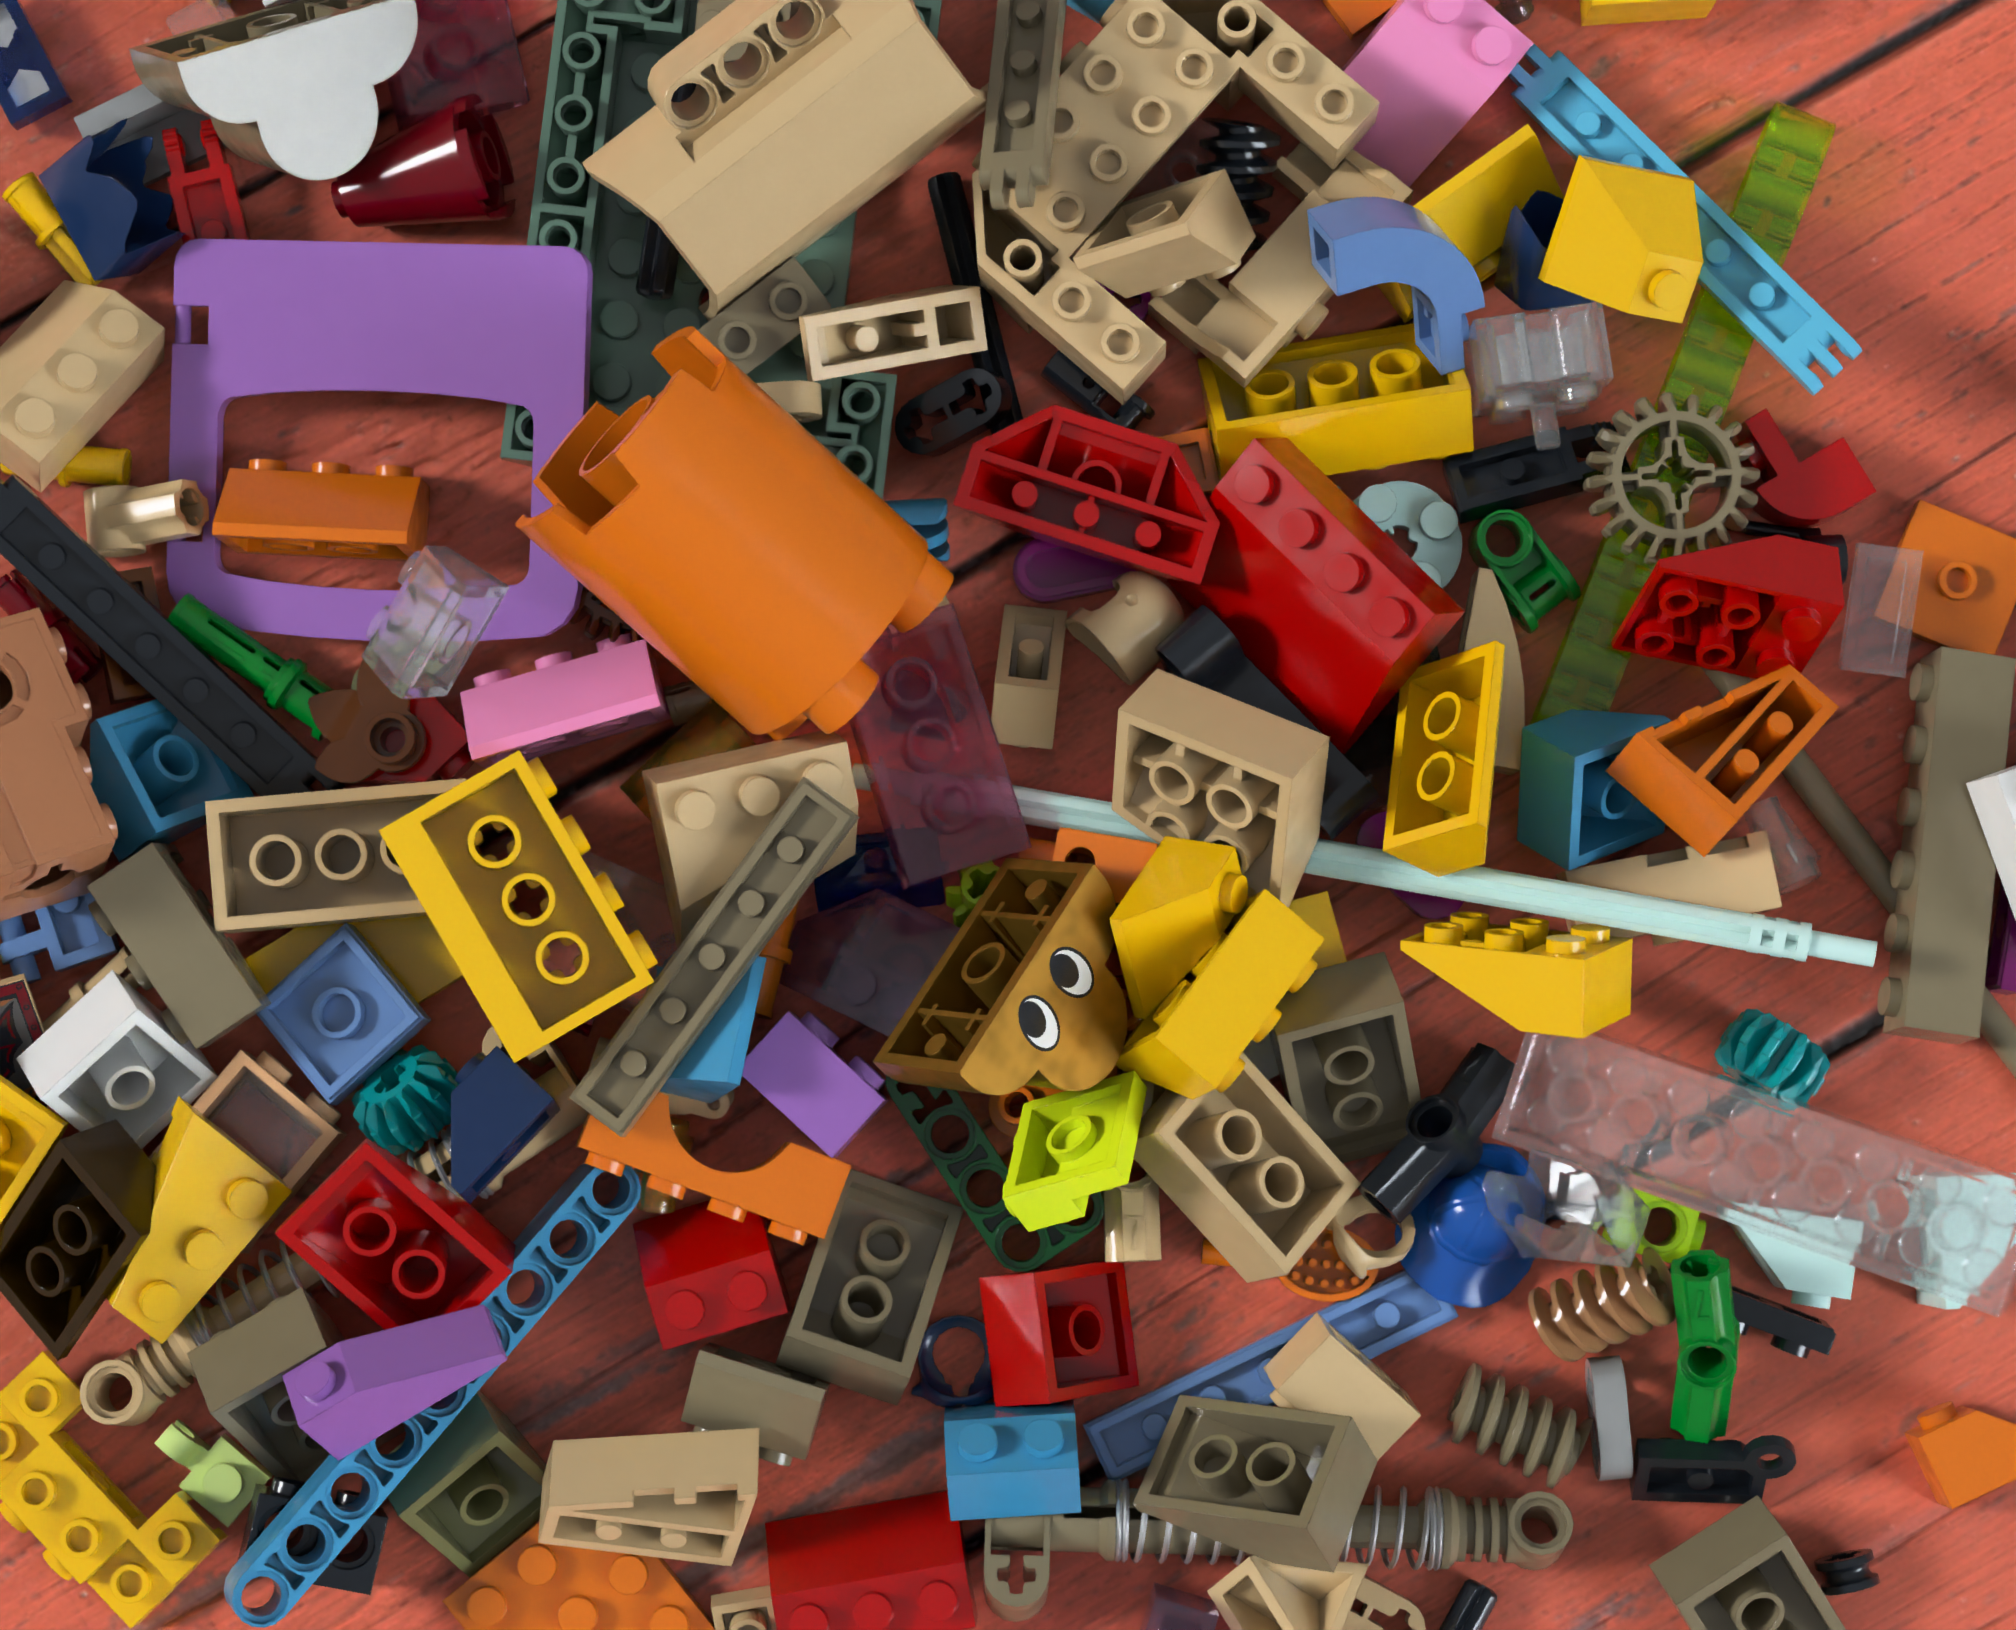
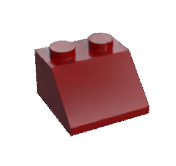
[632,1200,792,1351]
[979,1260,1139,1407]

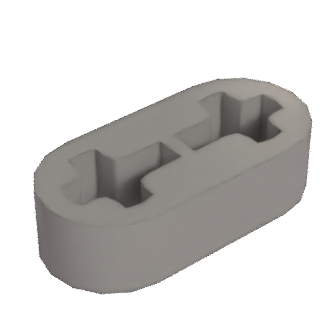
[1585,1355,1633,1481]

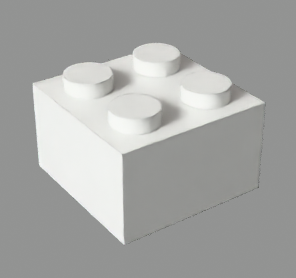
[16,970,218,1149]

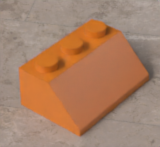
[212,459,430,562]

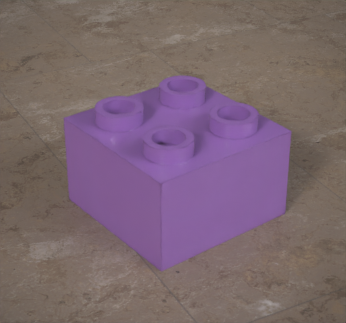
[742,1011,889,1158]

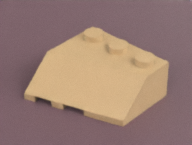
[1112,668,1330,908]
[642,730,859,949]

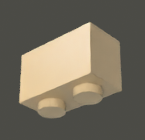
[1263,1312,1421,1461]

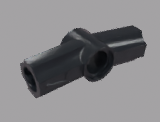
[1358,1043,1521,1225]

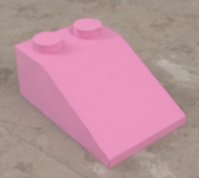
[1341,0,1534,187]

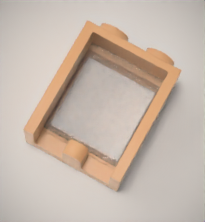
[149,1050,347,1253]

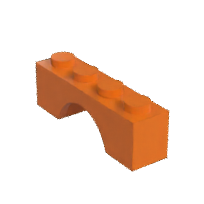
[575,1092,852,1246]

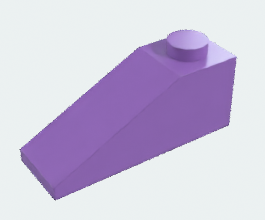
[282,1304,508,1461]

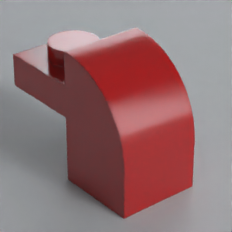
[1734,408,1876,528]

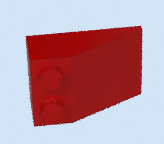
[275,1138,516,1330]

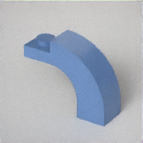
[1307,197,1485,375]

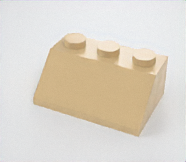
[0,280,165,493]

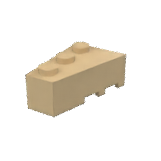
[538,1428,759,1566]

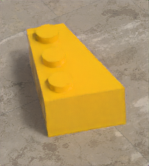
[107,1095,292,1344]

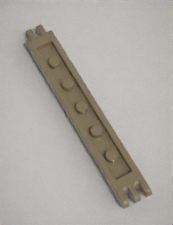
[979,0,1067,210]

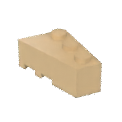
[1556,830,1782,946]

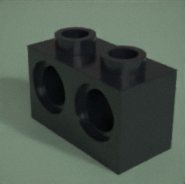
[238,1477,388,1595]

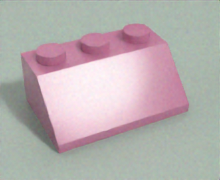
[460,633,672,769]

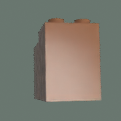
[0,607,118,922]

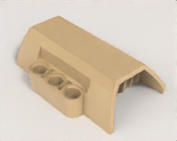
[582,0,989,321]

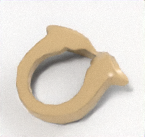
[1326,1195,1416,1279]

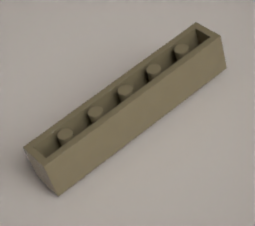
[1877,646,2016,1045]

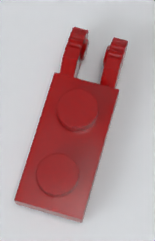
[161,119,250,244]

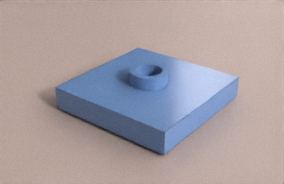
[257,923,431,1106]

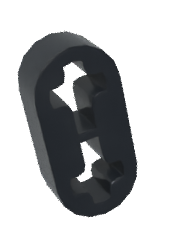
[895,368,1013,456]

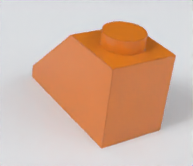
[1904,1401,2016,1509]

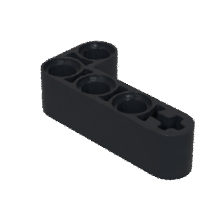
[1155,604,1379,841]

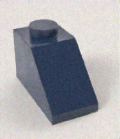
[451,1046,561,1205]

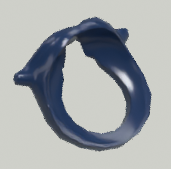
[911,1315,994,1408]

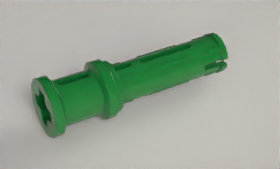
[168,593,334,741]

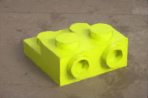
[1002,1070,1147,1232]

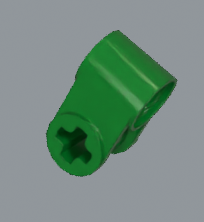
[1468,509,1582,634]

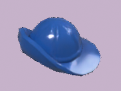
[1394,1143,1546,1308]

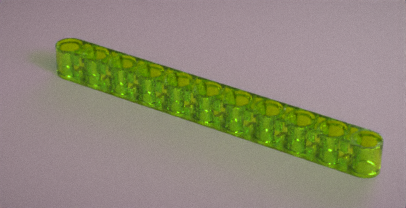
[1529,101,1836,725]

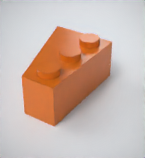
[1605,664,1839,857]

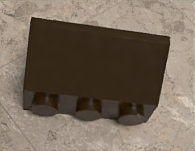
[0,1119,156,1361]

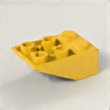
[1400,912,1633,1038]

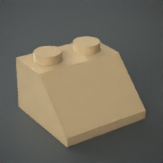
[1073,169,1256,298]

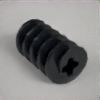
[1196,118,1281,254]

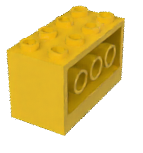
[378,750,658,1063]

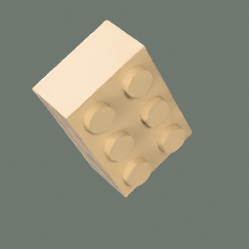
[1134,1052,1361,1283]

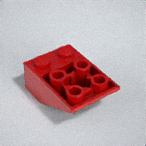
[1611,534,1845,679]

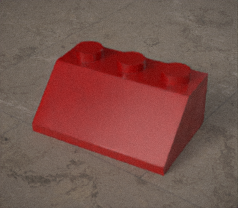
[765,1489,978,1630]

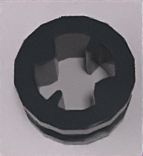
[1814,1549,1880,1596]

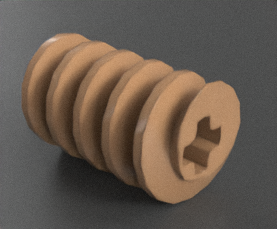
[1528,1246,1676,1362]

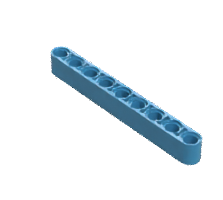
[224,1162,641,1628]

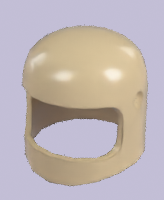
[1065,571,1185,686]

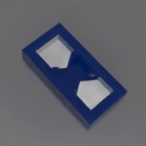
[0,0,73,130]

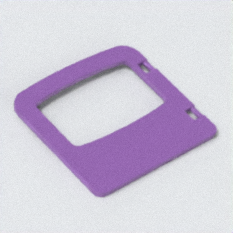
[166,239,593,642]

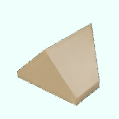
[1207,1555,1369,1630]

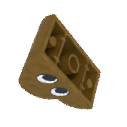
[873,858,1127,1095]

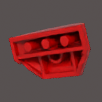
[953,404,1220,586]

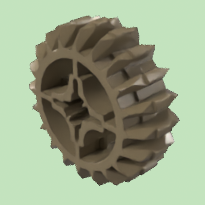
[1583,392,1760,565]

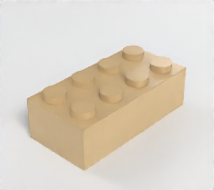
[205,778,479,934]

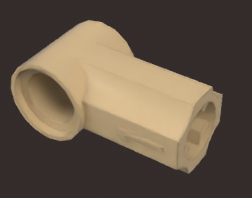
[83,479,209,558]

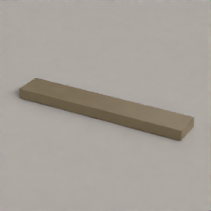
[569,777,860,1137]

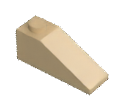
[799,285,988,382]

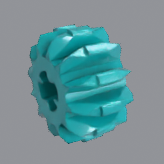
[1714,1009,1831,1110]
[351,1044,459,1156]

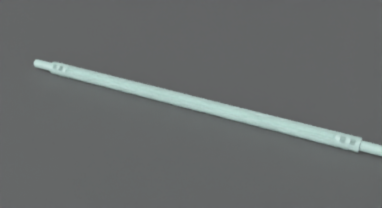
[852,763,1877,967]

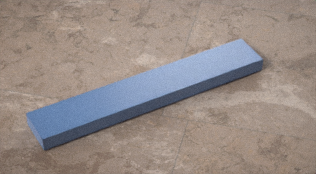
[1083,1269,1459,1481]

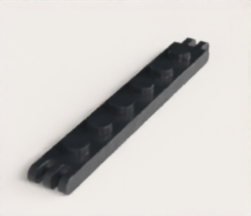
[0,474,345,796]

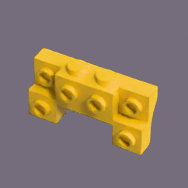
[0,1350,228,1629]

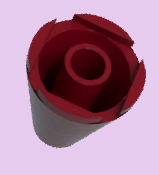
[331,93,516,227]

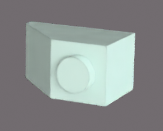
[1720,1200,1862,1309]

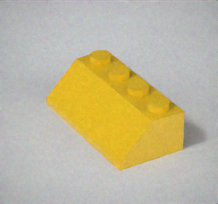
[1197,323,1474,480]

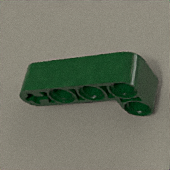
[886,1075,1104,1272]

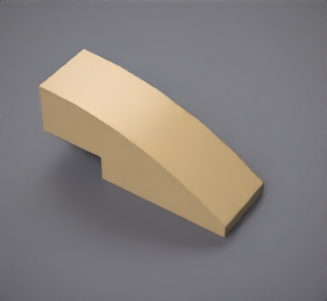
[1457,567,1525,775]

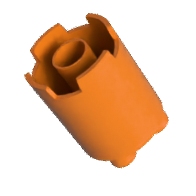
[515,326,954,741]

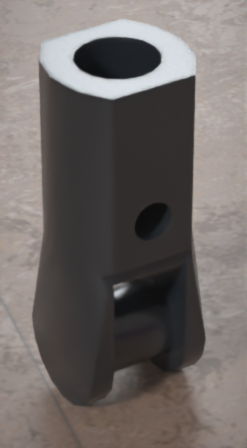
[1041,350,1155,430]

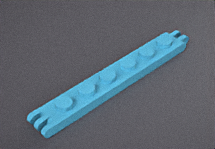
[1508,44,1863,396]

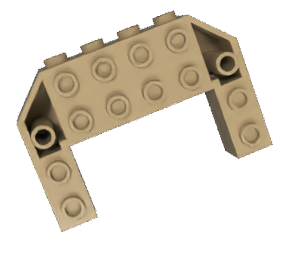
[972,0,1380,405]

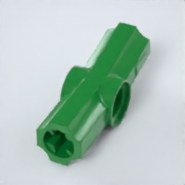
[1670,1250,1740,1444]

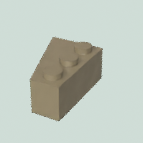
[86,843,271,1049]

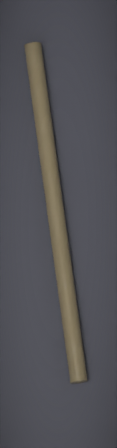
[1701,667,2016,1079]

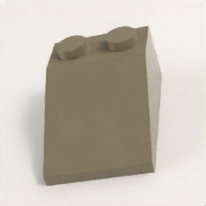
[1269,952,1421,1163]
[775,1169,964,1406]
[187,1287,405,1482]
[1133,1395,1378,1573]
[1649,1495,1846,1630]

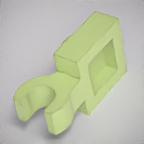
[154,1419,273,1528]

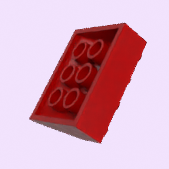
[1167,438,1465,754]

